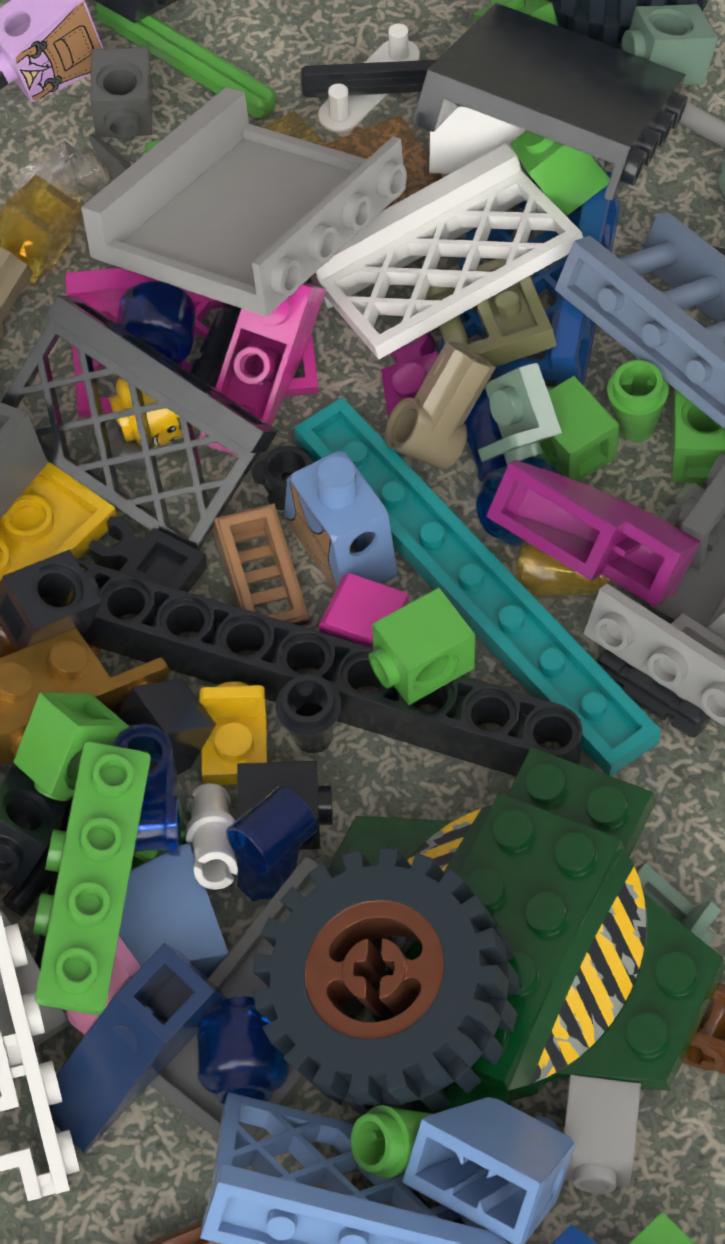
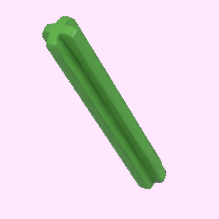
[95,2,277,119]

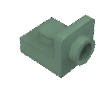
[478,362,562,466]

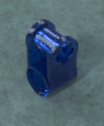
[113,724,181,856]

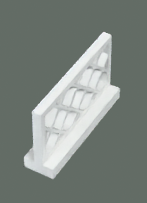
[311,143,583,359]

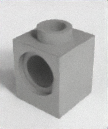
[564,1075,641,1194]

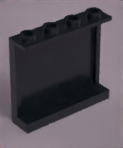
[412,3,688,201]

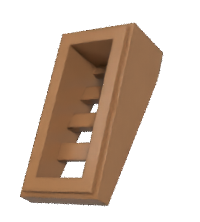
[212,504,309,625]

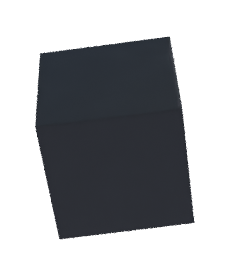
[116,678,216,781]

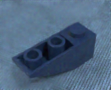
[49,943,229,1153]

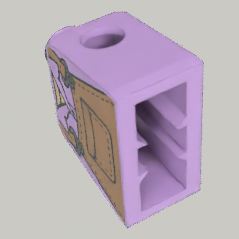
[0,0,104,102]

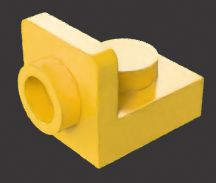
[199,682,268,786]

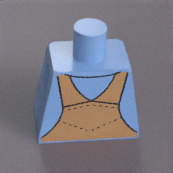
[284,451,398,591]

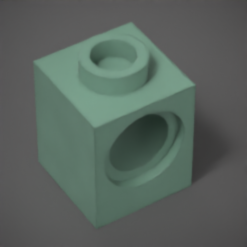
[622,4,718,85]

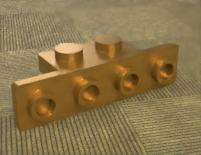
[0,628,169,766]

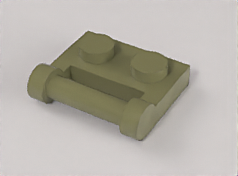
[425,259,557,367]

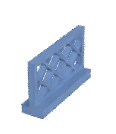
[200,1092,507,1244]

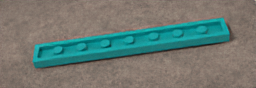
[294,397,661,776]

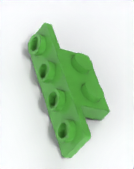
[33,742,150,1015]

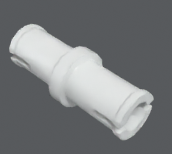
[185,783,240,890]

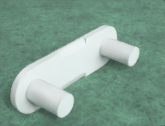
[318,23,420,132]

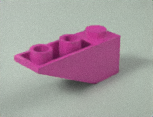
[199,282,326,462]

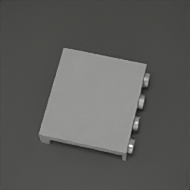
[81,87,407,317]

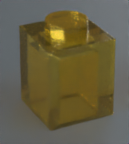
[0,174,82,284]

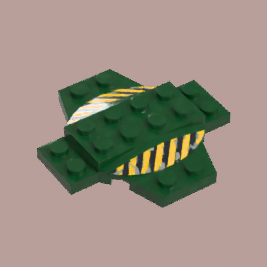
[329,747,725,1114]

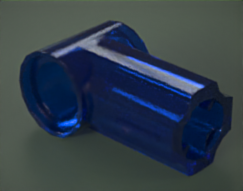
[226,786,317,901]

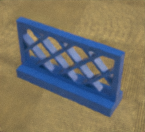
[438,171,620,386]

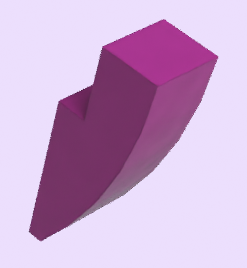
[486,460,701,607]

